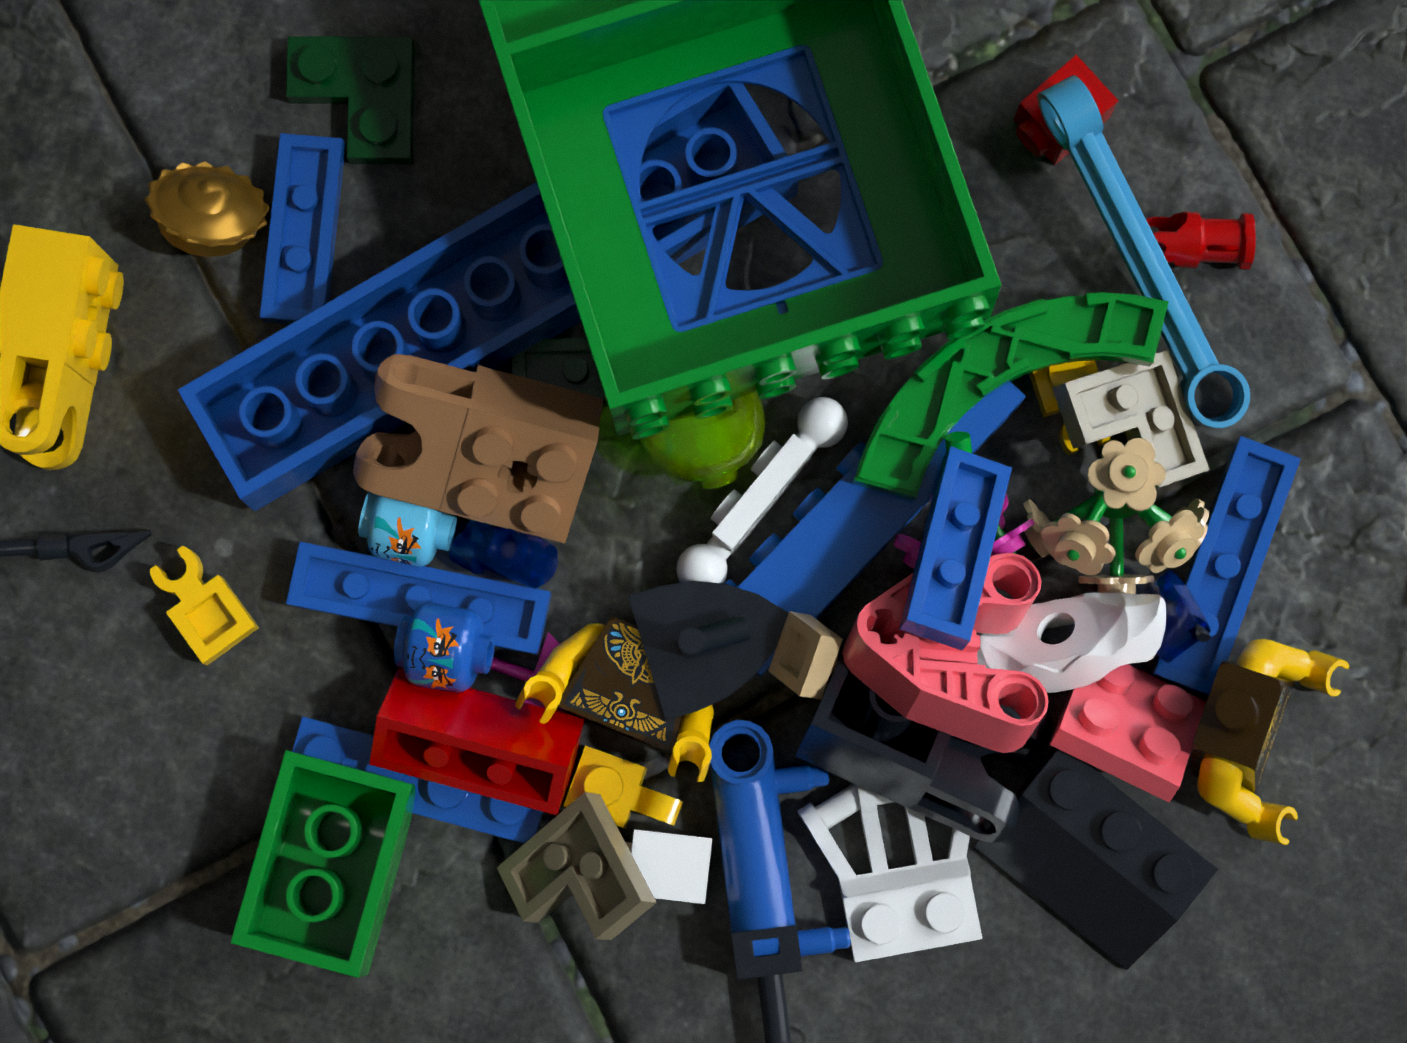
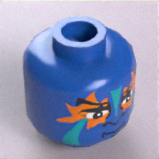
[394,603,495,693]

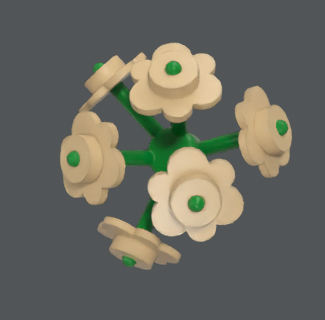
[1023,438,1209,594]

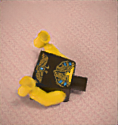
[515,616,714,782]
[1191,639,1349,845]

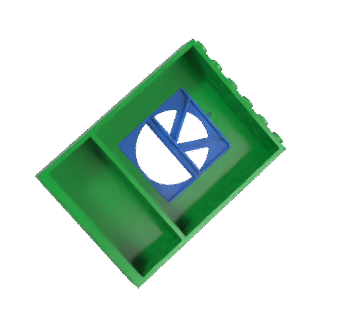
[478,0,1002,439]

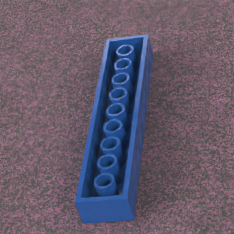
[178,83,799,511]

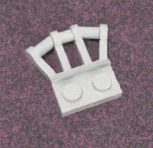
[797,783,982,962]

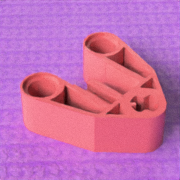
[842,553,1049,753]

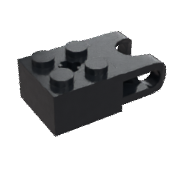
[795,649,1052,843]

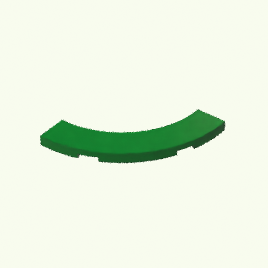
[852,292,1169,500]

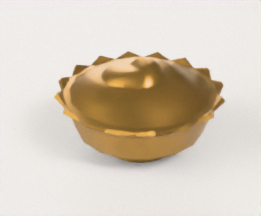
[144,161,270,257]

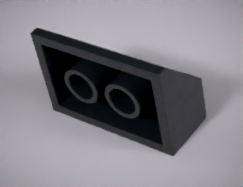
[974,747,1218,970]

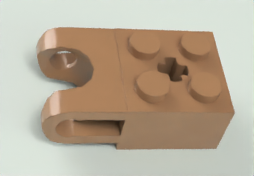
[353,354,603,543]

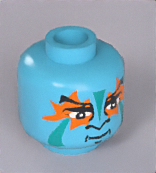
[358,491,457,566]

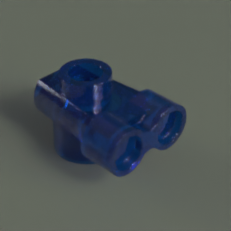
[449,519,558,589]

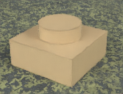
[768,611,843,700]

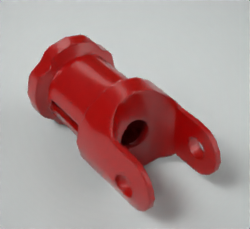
[1146,211,1256,270]

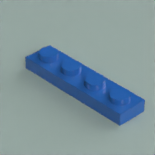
[1150,436,1301,697]
[286,542,552,656]
[292,716,544,843]

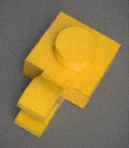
[563,745,683,829]

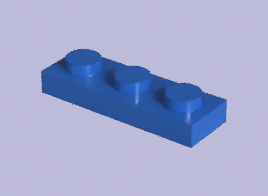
[260,133,346,324]
[899,446,1012,651]

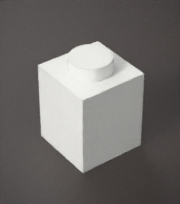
[625,829,712,904]

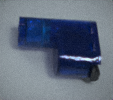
[1138,570,1211,663]

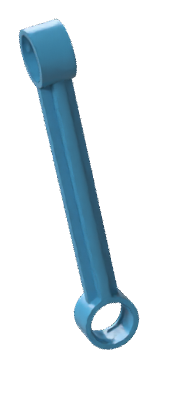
[1037,75,1250,428]

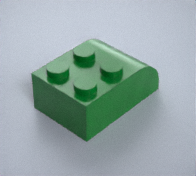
[231,750,415,978]

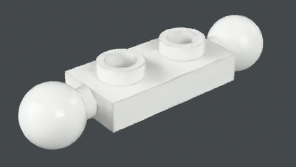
[676,397,848,583]

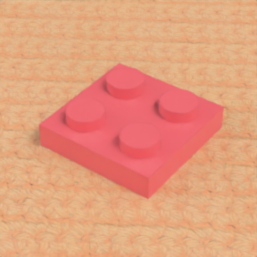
[1050,664,1206,803]

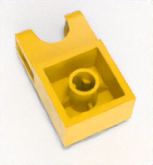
[0,224,124,470]

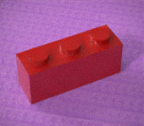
[369,668,585,815]

